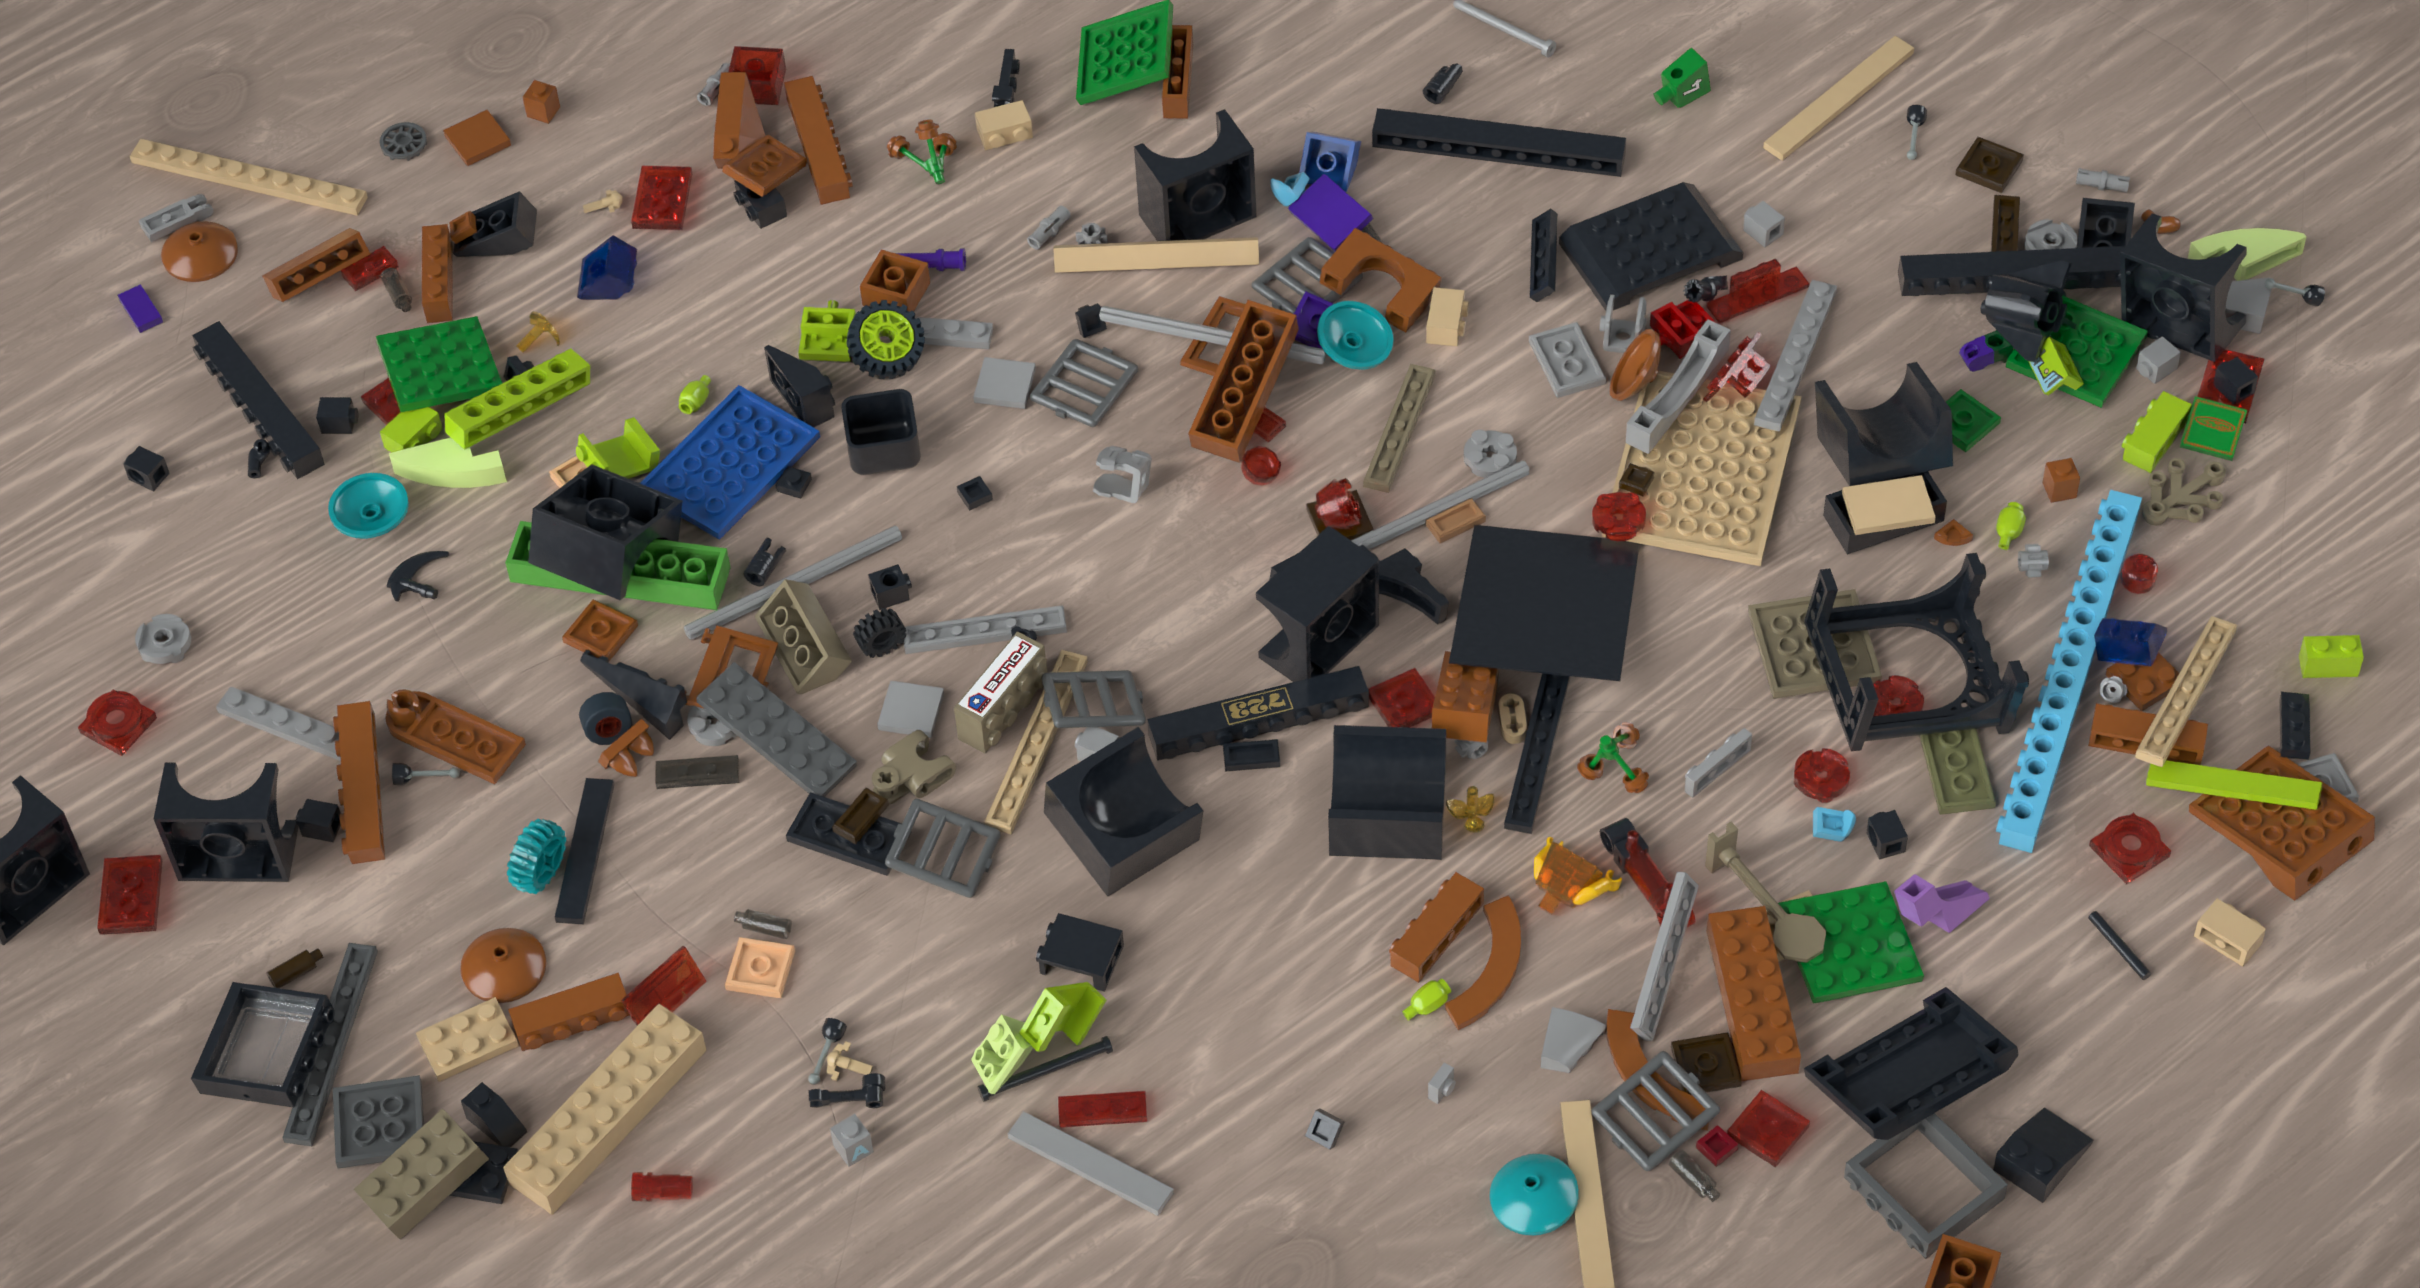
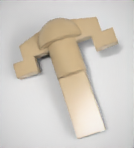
[583,190,623,213]
[827,1041,873,1081]

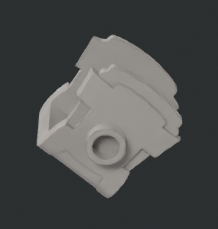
[1600,294,1647,353]
[1093,446,1152,503]

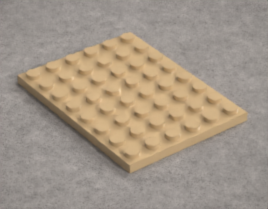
[1602,371,1802,566]

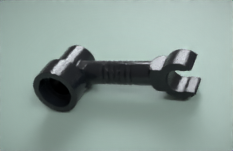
[809,1073,886,1108]

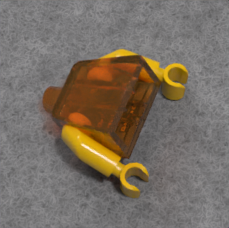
[1534,837,1622,915]

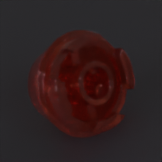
[1315,478,1362,530]

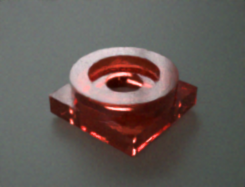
[78,689,157,756]
[2089,812,2171,885]

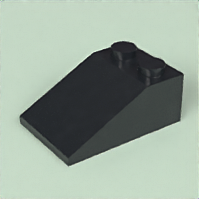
[453,191,537,257]
[2077,198,2135,248]
[764,345,835,428]
[1993,1107,2094,1203]

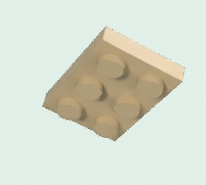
[416,997,519,1082]

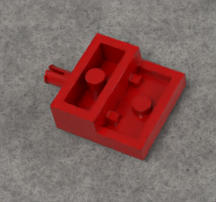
[1650,299,1716,359]

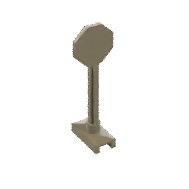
[1705,821,1826,962]

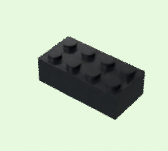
[1823,471,1947,555]

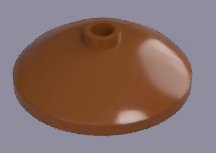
[161,221,238,282]
[1610,329,1661,401]
[461,928,546,1003]

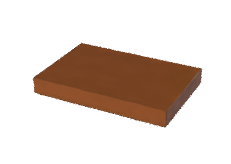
[722,135,808,197]

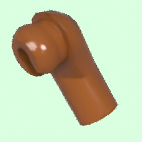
[2141,209,2181,234]

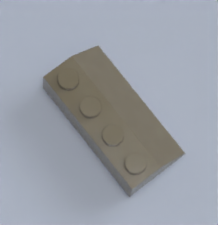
[754,579,852,694]

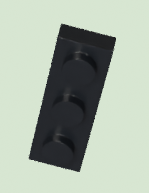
[2279,691,2311,760]

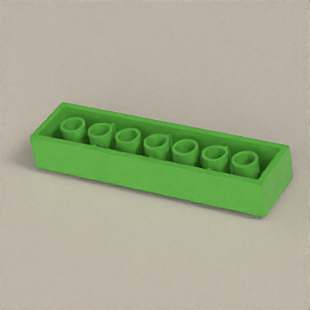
[505,521,731,610]

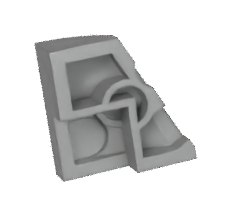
[1541,1007,1606,1073]

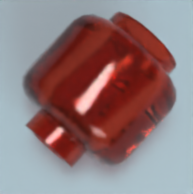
[2120,554,2158,594]

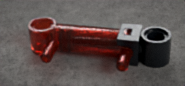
[1599,818,1696,928]

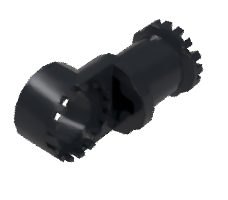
[1683,275,1728,303]

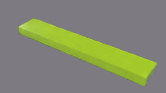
[2146,760,2322,810]

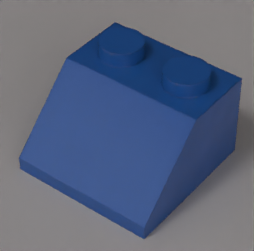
[1299,131,1361,192]

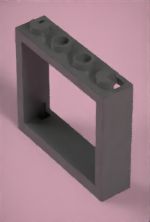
[1844,1113,2008,1259]

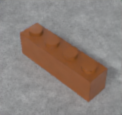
[1162,25,1193,119]
[422,224,453,323]
[262,228,370,302]
[2088,703,2208,765]
[1389,872,1484,983]
[508,972,632,1051]

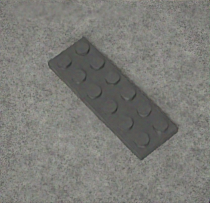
[696,662,857,797]

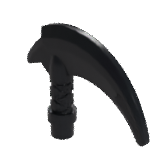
[387,551,449,602]

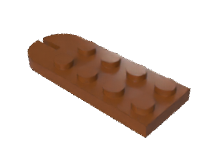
[385,689,526,785]

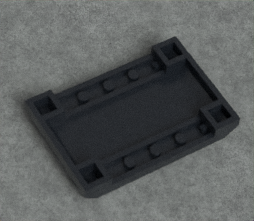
[1559,182,1744,311]
[1804,987,2019,1140]

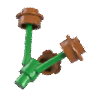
[887,119,957,185]
[1577,722,1649,793]

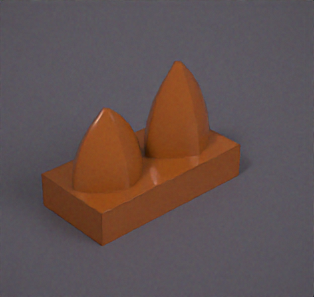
[598,719,654,777]

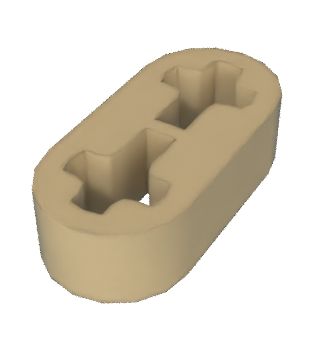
[1499,694,1527,744]

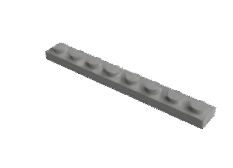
[1754,280,1837,432]

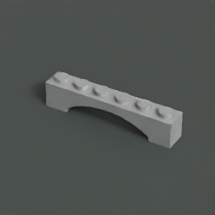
[1626,319,1731,454]

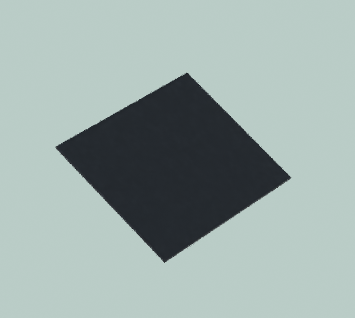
[1449,525,1640,682]

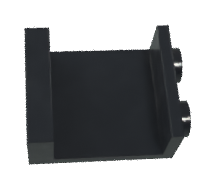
[1036,913,1124,992]

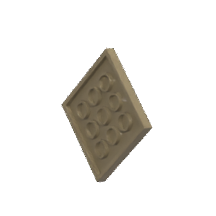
[1748,589,1882,699]

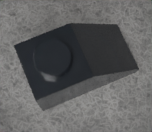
[461,1082,527,1147]

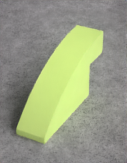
[2188,228,2307,281]
[389,437,507,488]

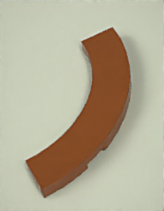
[1445,895,1521,1030]
[1607,1009,1709,1131]

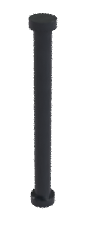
[977,1036,1113,1102]

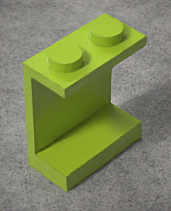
[576,417,660,479]
[1019,982,1107,1052]

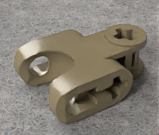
[872,730,956,805]

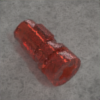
[631,1172,693,1202]

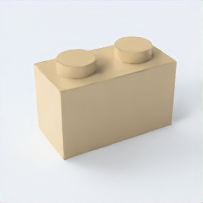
[975,100,1033,150]
[1426,287,1469,346]
[2194,898,2266,967]

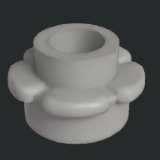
[2100,676,2127,703]

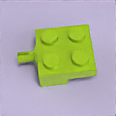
[798,300,856,362]

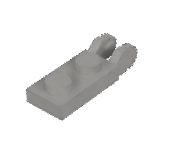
[139,194,214,242]

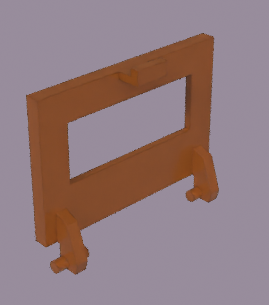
[1180,296,1246,376]
[685,625,778,709]

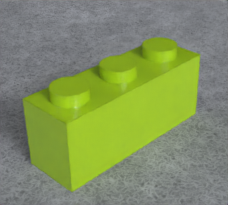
[2122,391,2192,473]

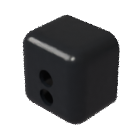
[841,389,921,475]

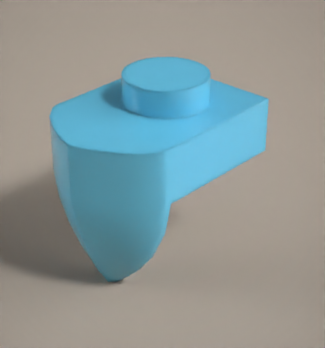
[1270,172,1310,206]
[1813,807,1856,842]

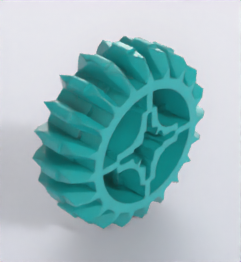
[507,818,566,894]

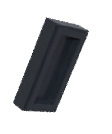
[1223,739,1280,772]

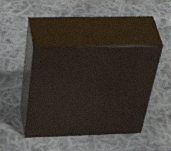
[1619,463,1655,497]

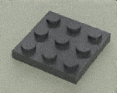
[333,1075,424,1169]

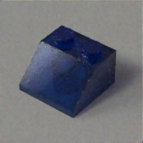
[577,235,637,300]
[2094,618,2167,666]

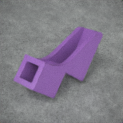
[1894,874,1990,933]

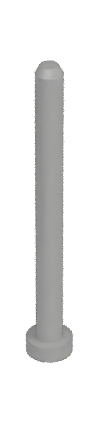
[1453,0,1556,58]

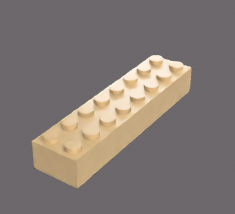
[503,1004,707,1215]

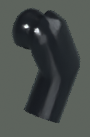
[248,439,270,479]

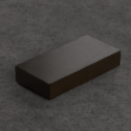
[832,788,889,844]

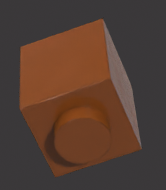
[523,80,560,124]
[2042,458,2080,503]

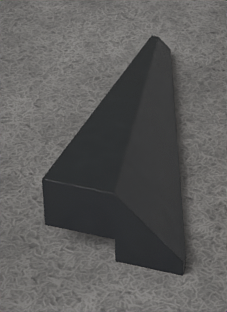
[580,650,687,740]

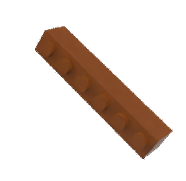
[784,76,853,205]
[333,701,385,864]

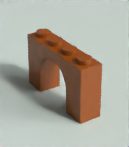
[1319,228,1442,333]

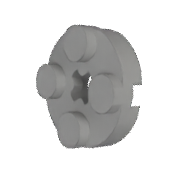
[2024,219,2077,250]
[1464,430,1517,478]
[135,614,191,664]
[687,706,737,746]

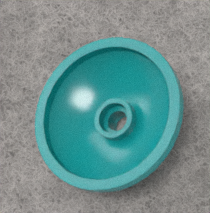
[1317,301,1394,370]
[328,473,409,539]
[1490,1154,1579,1236]

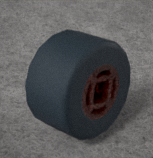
[579,692,632,745]

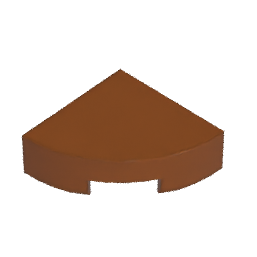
[1934,519,1973,546]

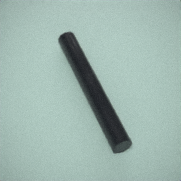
[2088,911,2151,980]

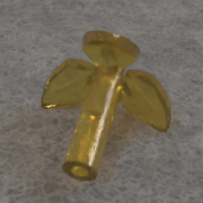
[516,311,560,353]
[1446,786,1494,833]

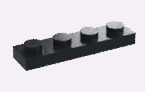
[1530,208,1558,302]

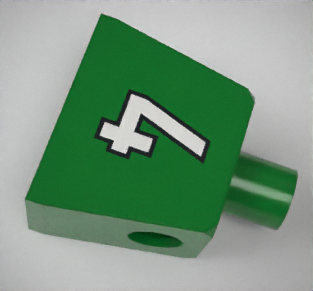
[1653,47,1711,108]

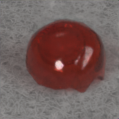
[1241,446,1281,486]

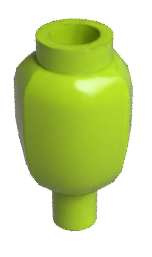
[678,375,711,414]
[1996,502,2026,550]
[1402,978,1452,1020]

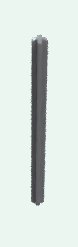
[1099,306,1326,364]
[1351,461,1530,550]
[684,526,902,640]

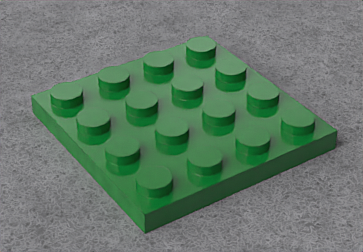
[1076,0,1174,105]
[2006,296,2148,408]
[376,316,503,412]
[1778,881,1924,1004]

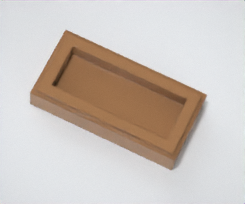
[1426,498,1486,543]

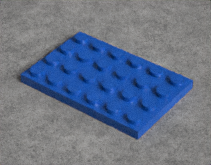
[640,385,820,540]

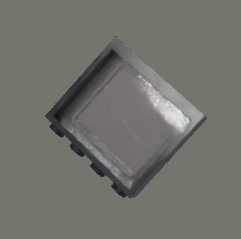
[191,982,335,1108]

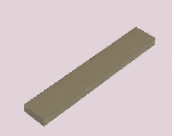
[1363,364,1435,493]

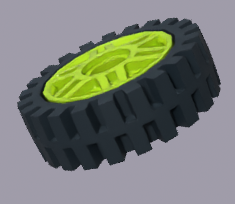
[846,300,925,379]

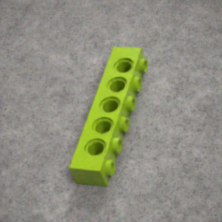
[445,348,590,450]

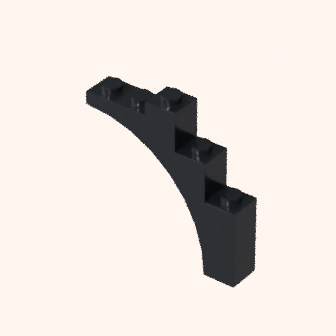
[1269,545,1449,625]

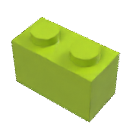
[380,407,443,453]
[2299,635,2364,678]

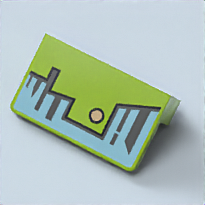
[2028,337,2084,396]

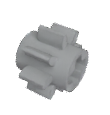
[1076,223,1108,245]
[2018,544,2049,577]
[1455,735,1489,759]

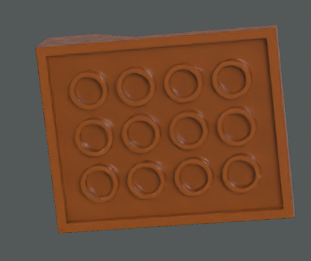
[2189,745,2375,901]

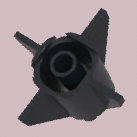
[1980,260,2077,363]

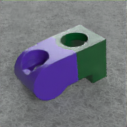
[1959,330,2013,372]

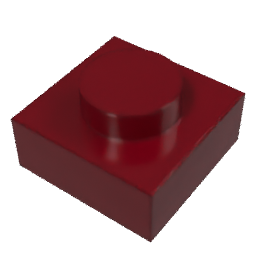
[1696,1125,1738,1167]

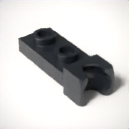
[992,49,1020,107]

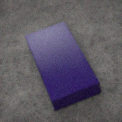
[118,284,163,333]

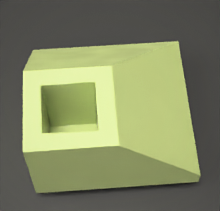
[971,1014,1033,1094]

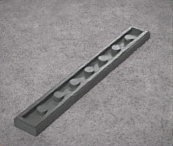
[282,943,378,1147]

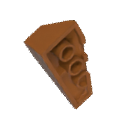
[713,72,765,169]

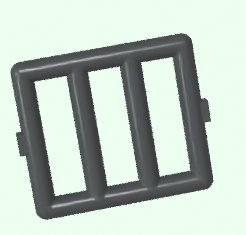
[1252,237,1363,314]
[1030,339,1139,427]
[1041,670,1146,728]
[885,799,1001,898]
[1591,1051,1720,1171]

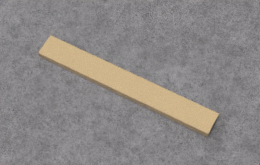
[1763,36,1914,161]
[1053,237,1259,273]
[2135,616,2237,767]
[985,650,1088,834]
[1560,1100,1615,1288]

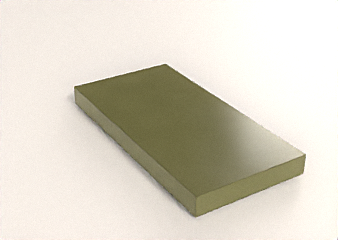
[1919,729,1996,815]

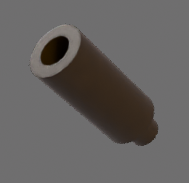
[266,948,324,988]

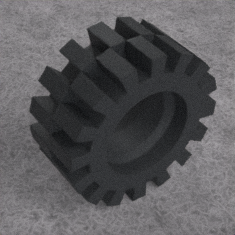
[853,608,907,658]

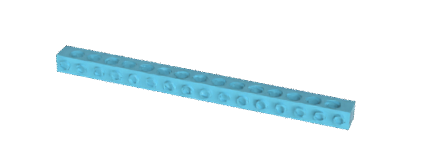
[1996,490,2142,853]

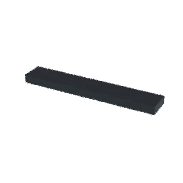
[555,778,615,925]

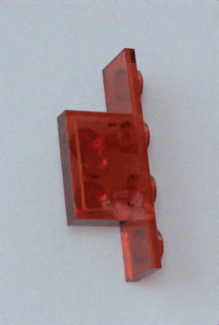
[1706,259,1810,323]
[1703,332,1771,403]

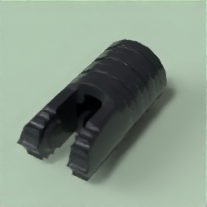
[1423,63,1463,104]
[743,537,787,587]

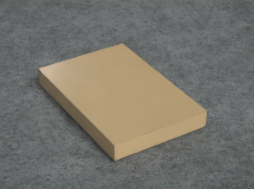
[1842,475,1936,535]

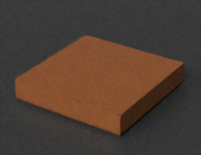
[443,110,511,166]
[562,599,638,661]

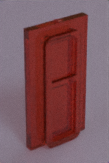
[621,946,707,1026]

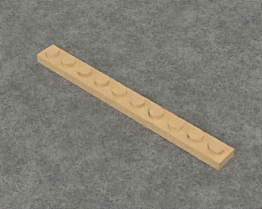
[130,139,368,216]

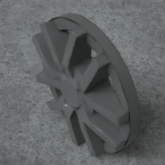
[380,122,427,161]

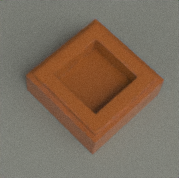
[449,211,477,244]

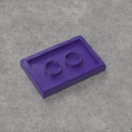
[1288,174,1374,251]

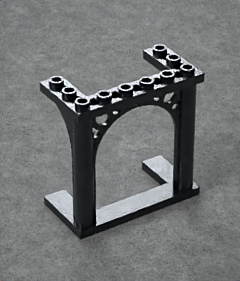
[1804,553,2029,752]

